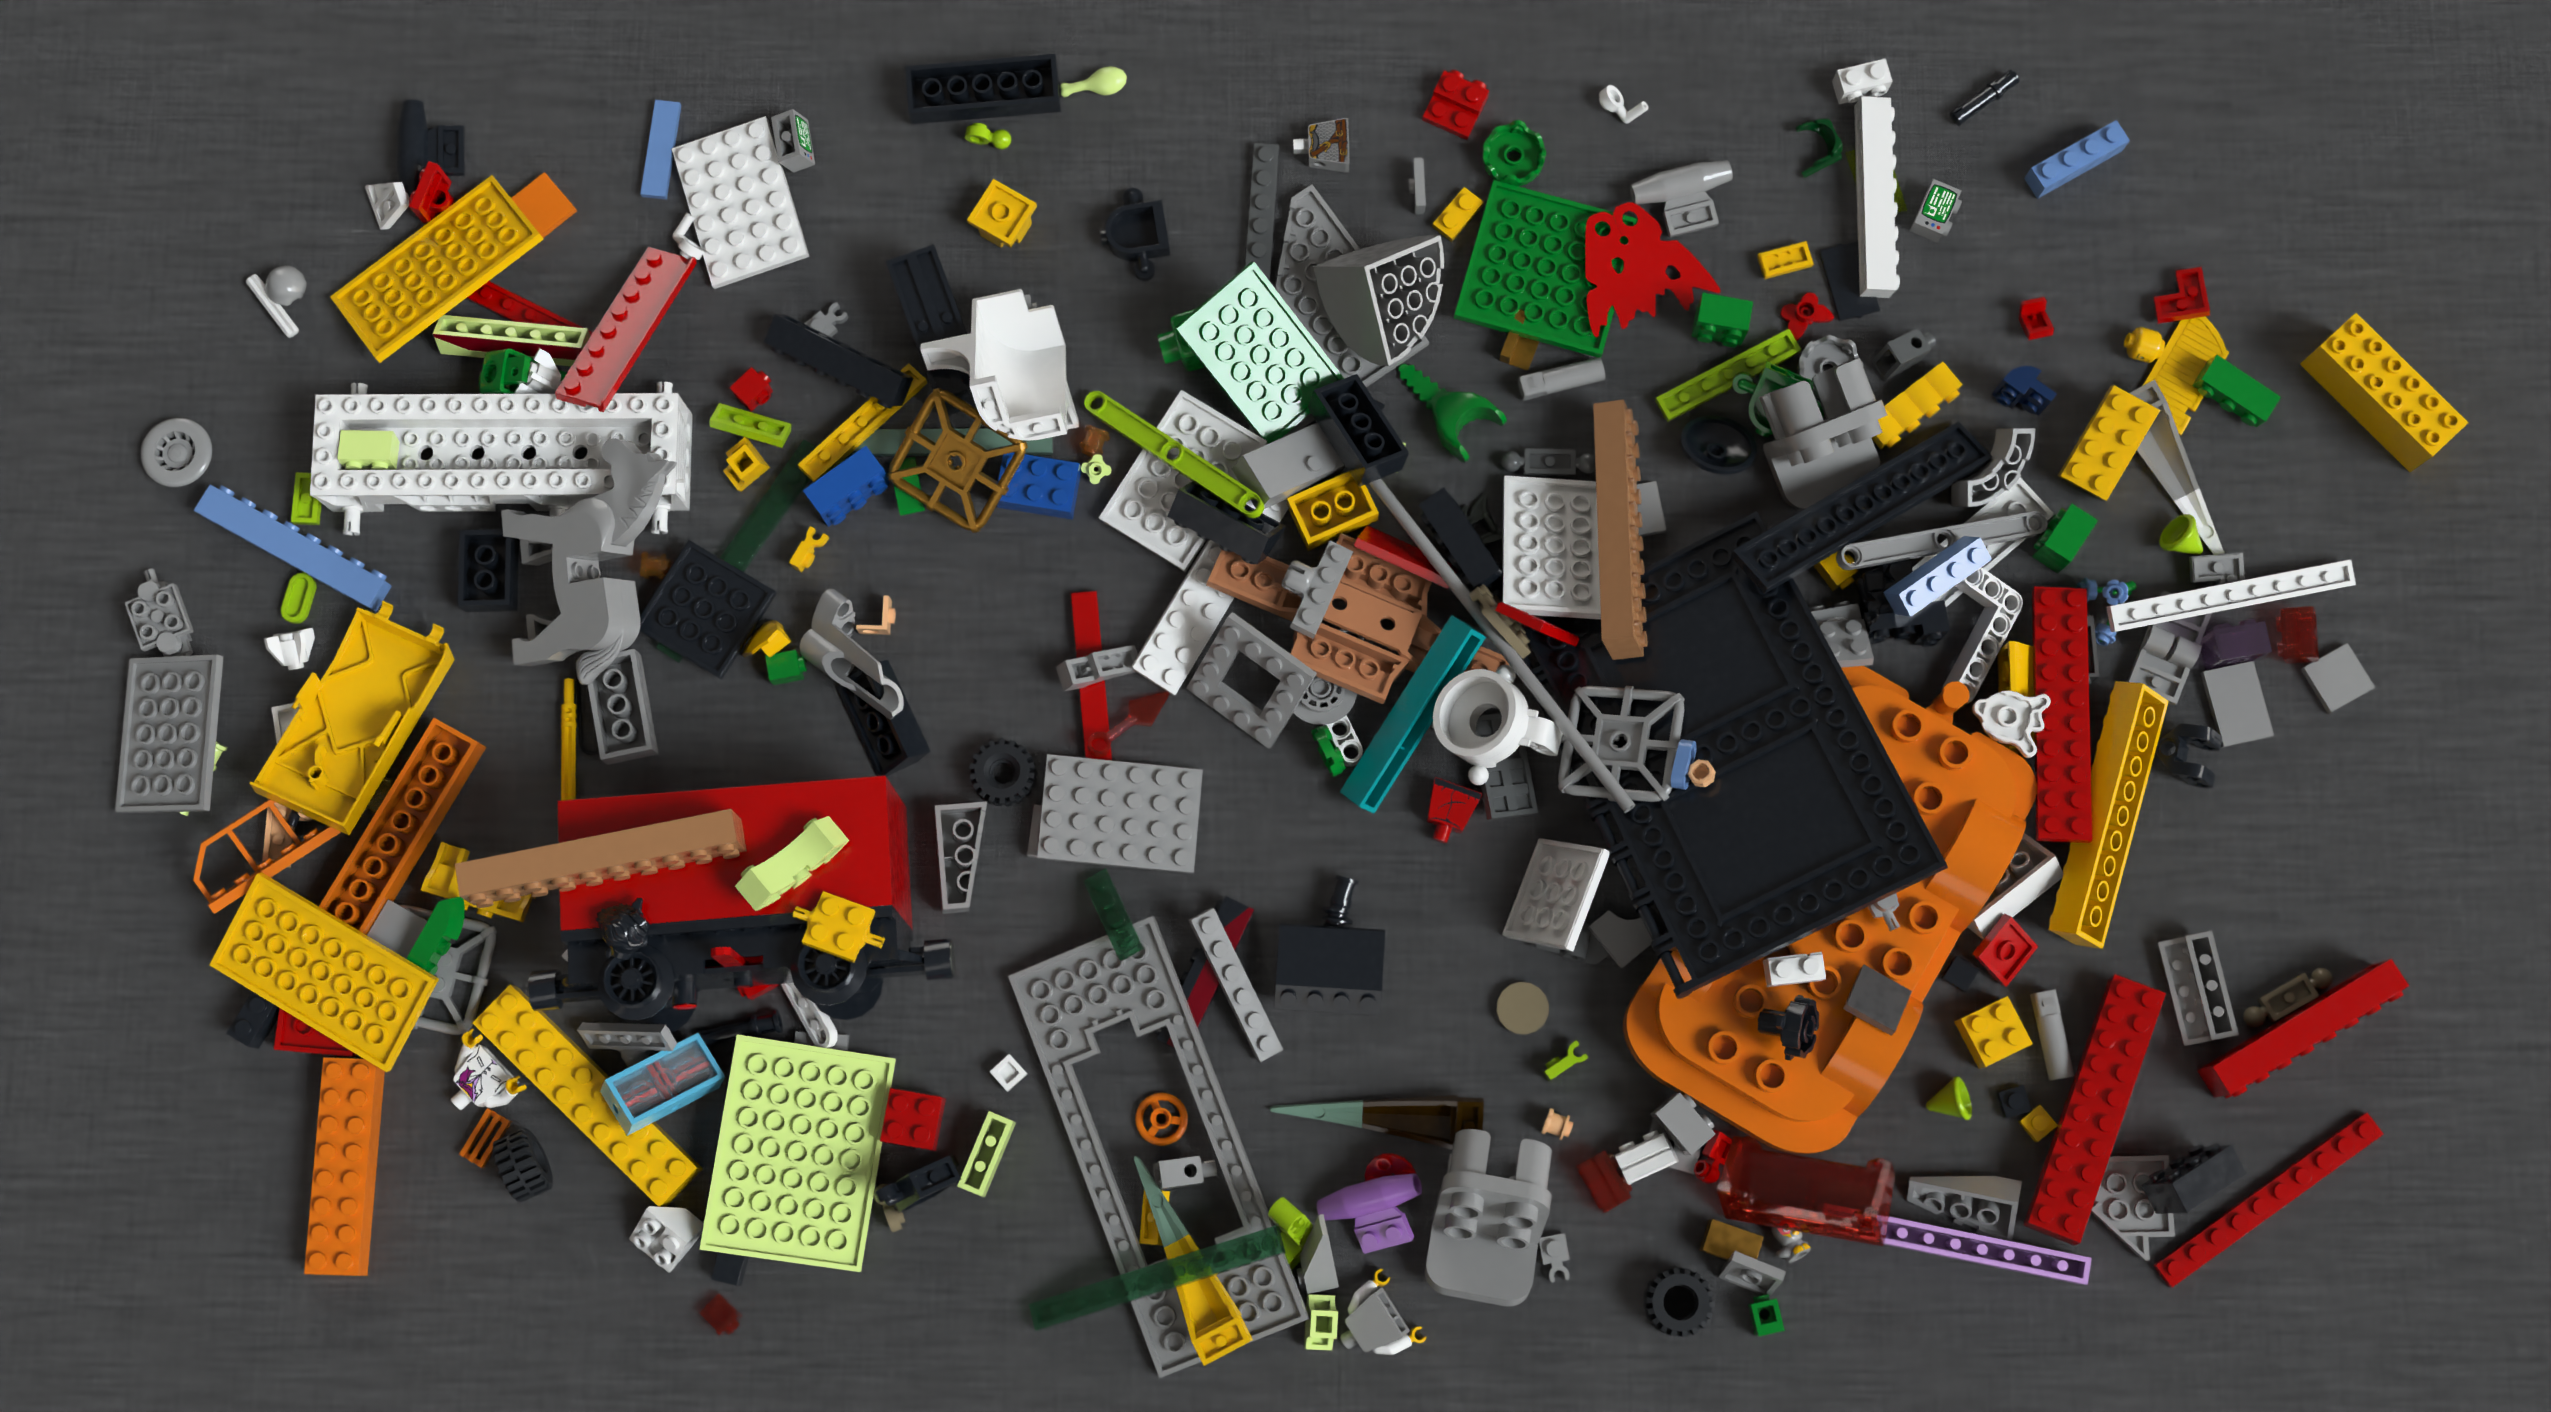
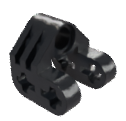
[2156,723,2222,789]

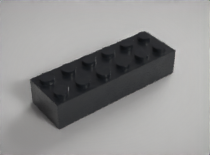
[905,53,1061,125]

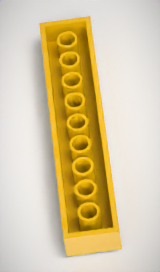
[2048,681,2169,949]
[473,984,703,1207]

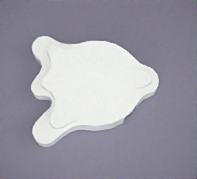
[1972,690,2051,758]

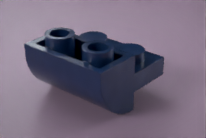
[1991,366,2057,416]

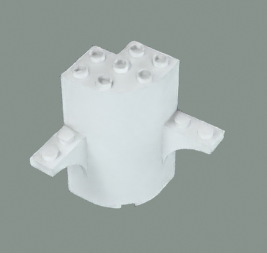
[920,289,1079,441]

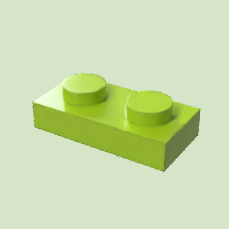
[291,472,322,525]

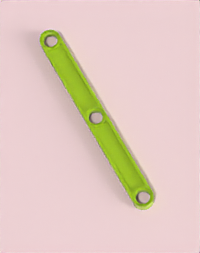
[1084,391,1264,518]

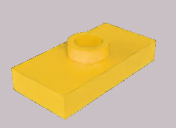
[1757,241,1814,280]

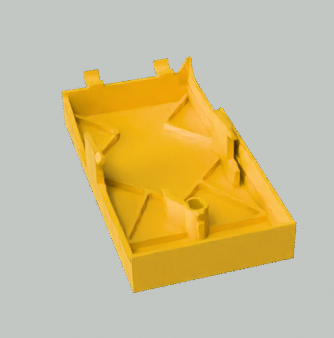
[249,601,455,835]

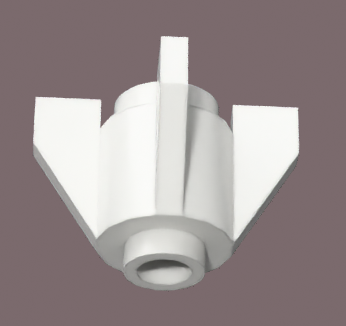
[514,348,562,394]
[264,628,315,670]

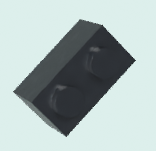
[226,992,279,1049]

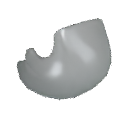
[264,265,307,306]

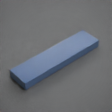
[640,100,682,200]

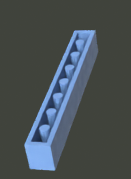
[194,484,392,612]

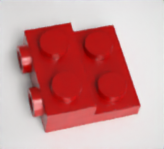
[1422,69,1489,140]

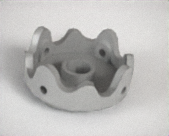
[1797,335,1863,399]

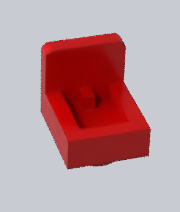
[2018,297,2054,341]

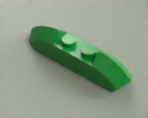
[406,897,465,975]

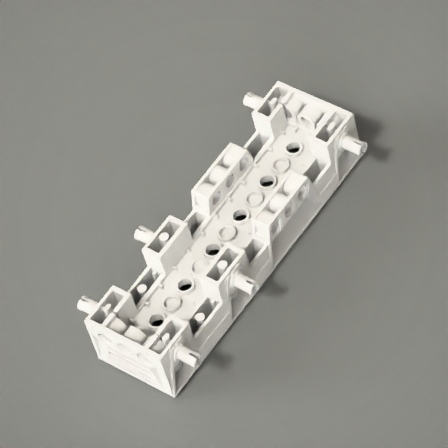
[310,382,693,536]

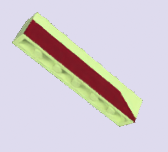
[433,315,590,366]

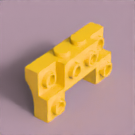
[421,842,536,923]

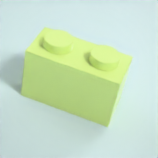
[337,430,400,470]

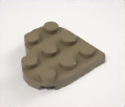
[1469,584,1531,658]

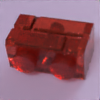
[2276,606,2319,664]
[1575,1150,1633,1213]

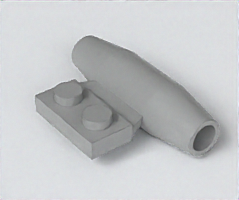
[1630,160,1733,238]

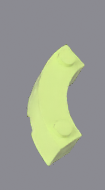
[735,816,849,911]

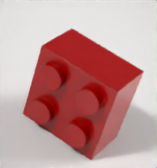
[880,1088,946,1151]

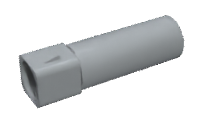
[1518,357,1605,401]
[2030,989,2074,1081]

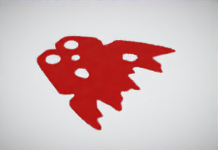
[1585,202,1721,337]

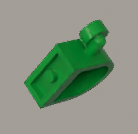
[1732,361,1824,437]

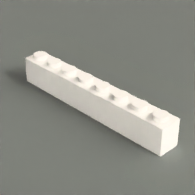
[1854,96,1900,298]

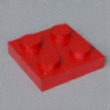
[1972,913,2038,987]

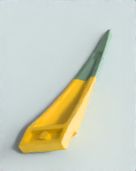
[1134,1156,1253,1366]

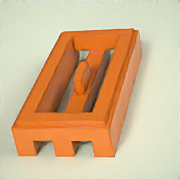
[459,1108,512,1168]

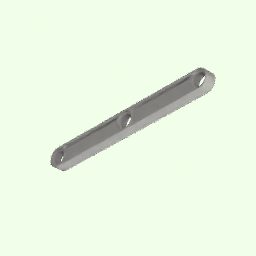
[1836,511,2048,570]

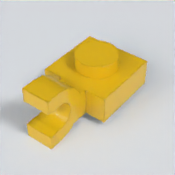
[789,526,829,573]

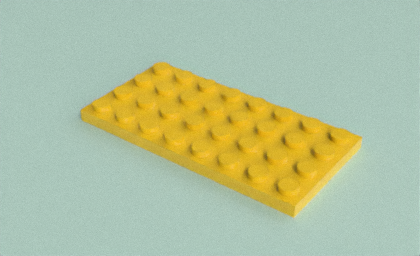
[330,175,544,363]
[209,873,439,1072]

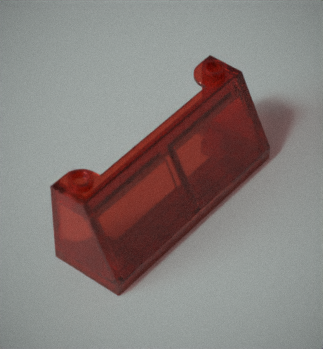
[1717,1136,1895,1246]

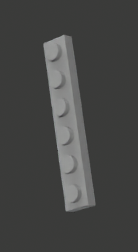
[1189,908,1283,1062]

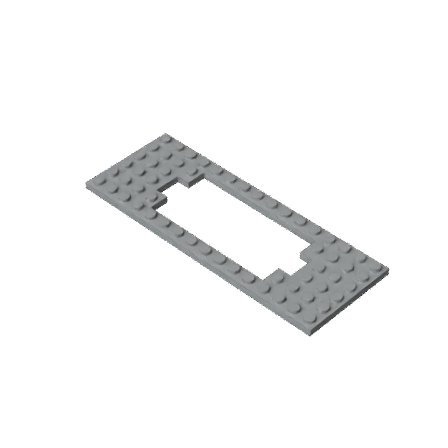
[1008,916,1310,1378]

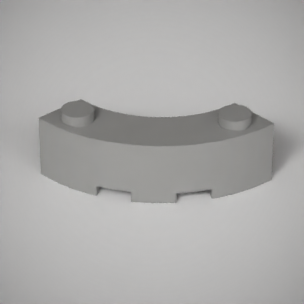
[1951,428,2035,507]

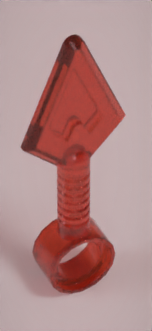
[1087,691,1169,758]

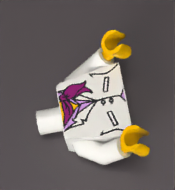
[450,1028,527,1110]

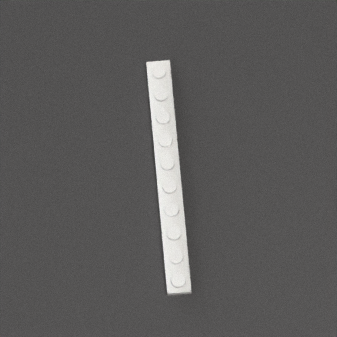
[2106,560,2356,632]

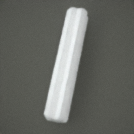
[246,274,299,338]

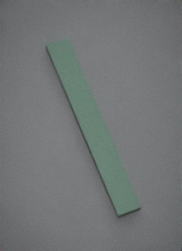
[849,428,1053,456]

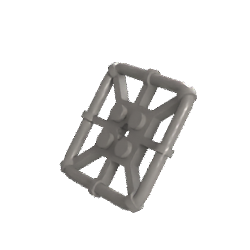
[1558,686,1685,802]
[400,905,497,1035]

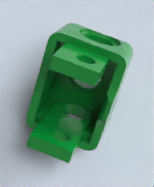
[1157,308,1205,371]
[479,348,567,394]

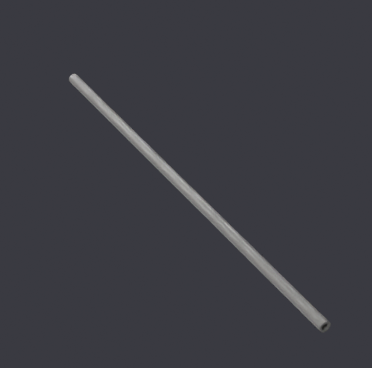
[1369,479,1635,813]

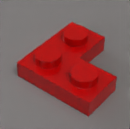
[2153,266,2210,324]

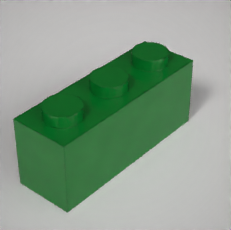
[2192,355,2281,427]

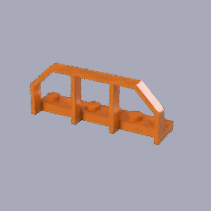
[193,799,341,914]

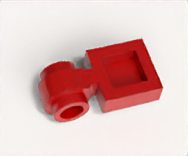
[1694,1130,1737,1184]

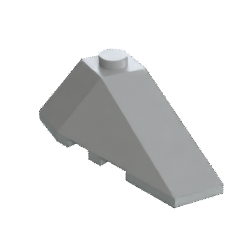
[1907,1176,2022,1241]

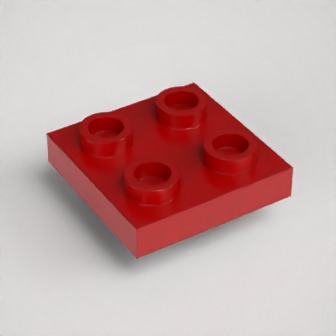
[409,161,455,224]

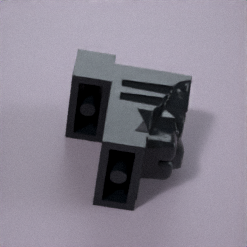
[1855,559,1950,647]

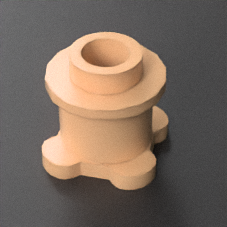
[1541,1108,1574,1140]

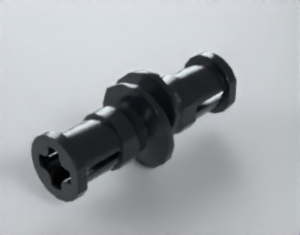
[1321,875,1359,927]

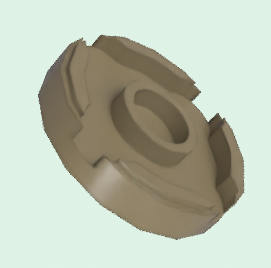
[1496,982,1549,1035]

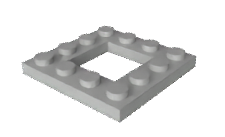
[1186,612,1317,749]

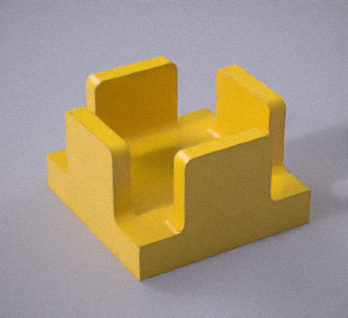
[967,179,1037,248]

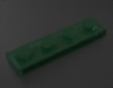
[1083,868,1144,961]

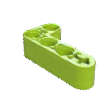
[1268,1197,1313,1270]

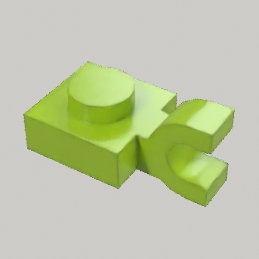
[1543,1040,1589,1082]

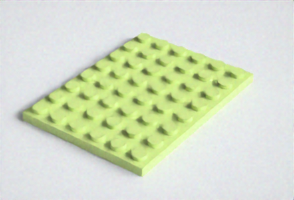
[699,1034,896,1272]

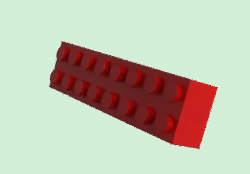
[2197,958,2409,1099]

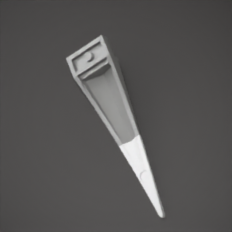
[2130,380,2225,555]

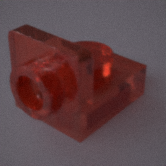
[700,1293,742,1336]

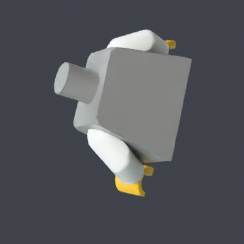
[1341,1269,1426,1355]

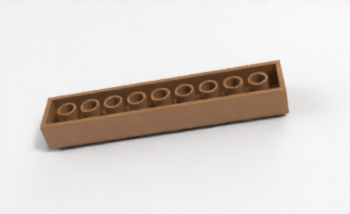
[1593,399,1648,660]
[455,809,747,908]

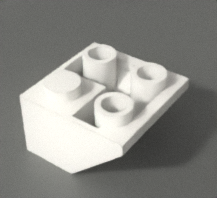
[629,1206,704,1273]

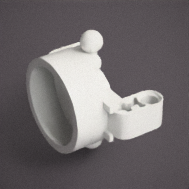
[1431,664,1563,785]

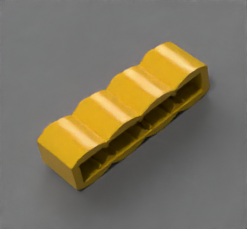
[1871,362,1963,450]

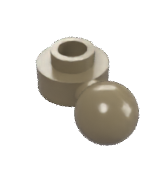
[873,1184,906,1233]

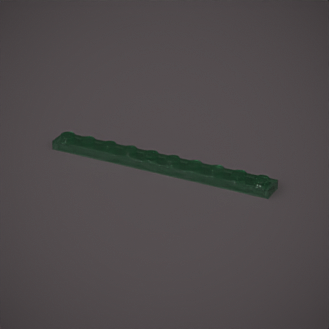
[656,439,816,663]
[1029,1226,1286,1331]

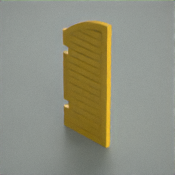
[2142,316,2229,436]

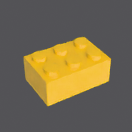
[1287,471,1379,551]

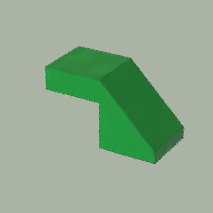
[890,457,925,516]

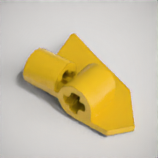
[742,620,791,658]

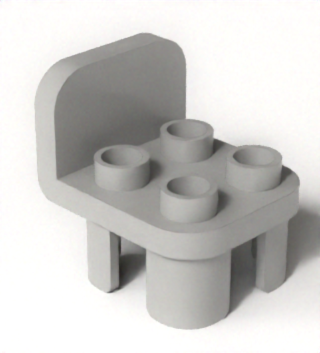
[1759,358,1887,509]
[1424,1129,1552,1307]

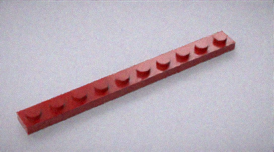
[2153,1112,2384,1288]

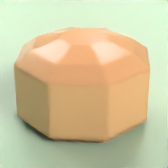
[1688,759,1716,787]

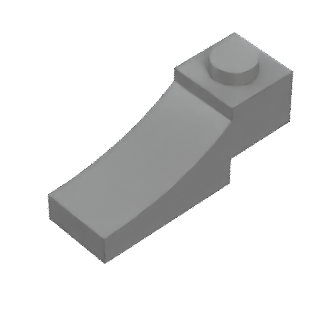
[1056,645,1138,691]

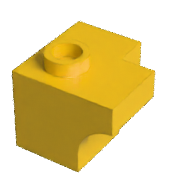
[723,437,770,492]

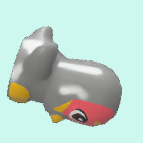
[1771,1216,1811,1263]

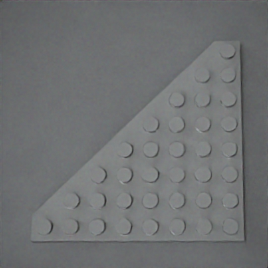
[1249,184,1429,438]

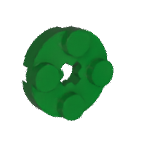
[1310,725,1346,777]

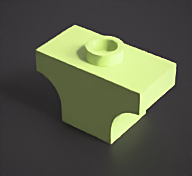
[1304,1294,1338,1350]

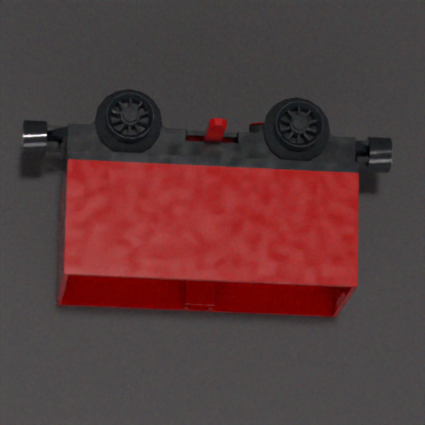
[528,776,955,1032]

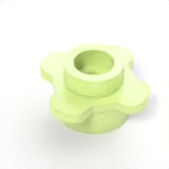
[1081,454,1111,484]

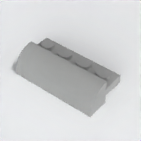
[2158,930,2239,1046]

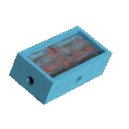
[600,1033,725,1136]

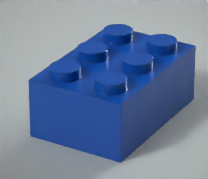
[803,446,891,527]
[997,452,1082,520]

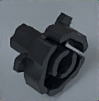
[1758,995,1819,1061]

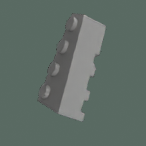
[934,801,987,914]

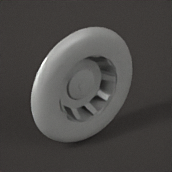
[141,418,212,487]
[1293,676,1357,725]

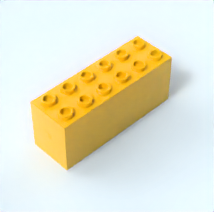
[2300,313,2469,472]

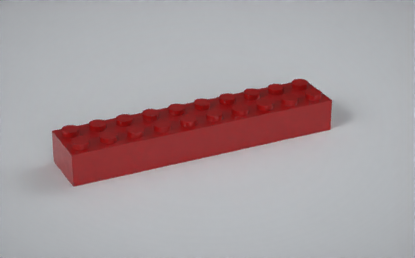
[2023,974,2166,1246]

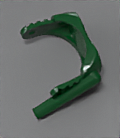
[1795,118,1843,178]

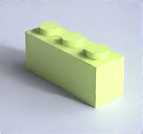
[957,1111,1016,1197]

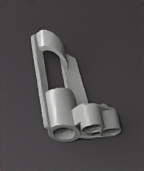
[800,589,904,720]

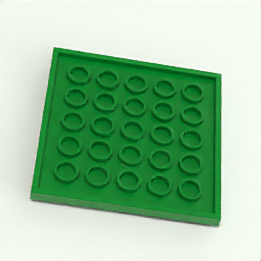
[1454,180,1638,358]

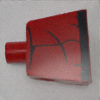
[1427,777,1482,844]

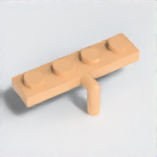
[262,802,312,868]

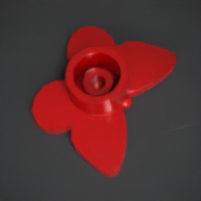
[1780,292,1834,341]

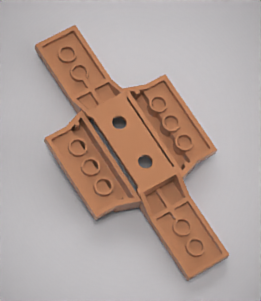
[1206,533,1509,704]

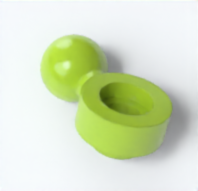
[965,123,1011,149]

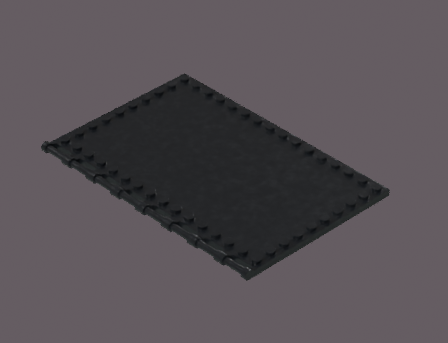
[1518,511,1948,999]

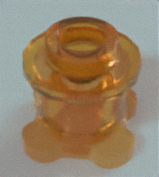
[1079,424,1110,457]
[640,551,671,579]

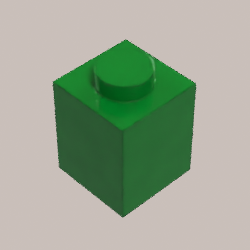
[765,650,807,685]

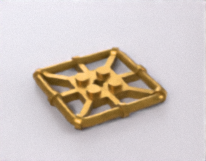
[887,388,1028,533]

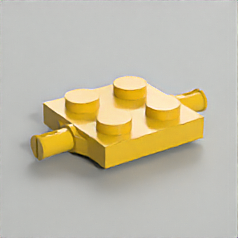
[793,891,885,963]

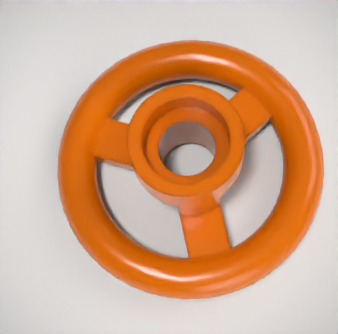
[1135,1092,1188,1146]

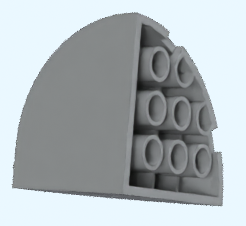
[1313,235,1444,366]

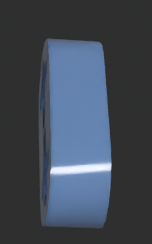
[1671,739,1696,790]

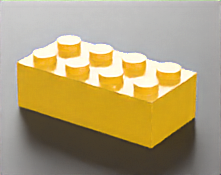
[2058,385,2160,501]

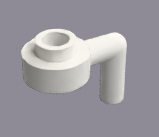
[1599,85,1648,124]
[672,212,705,260]

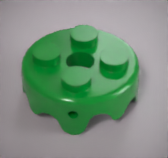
[1482,120,1546,186]

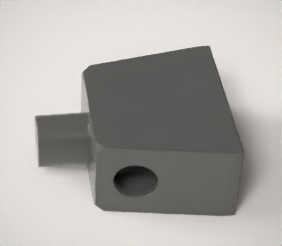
[1871,329,1936,382]

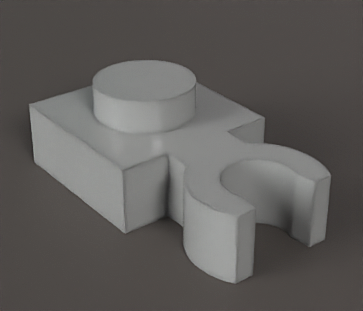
[804,303,848,337]
[1539,1233,1570,1283]

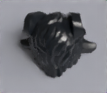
[596,898,650,960]

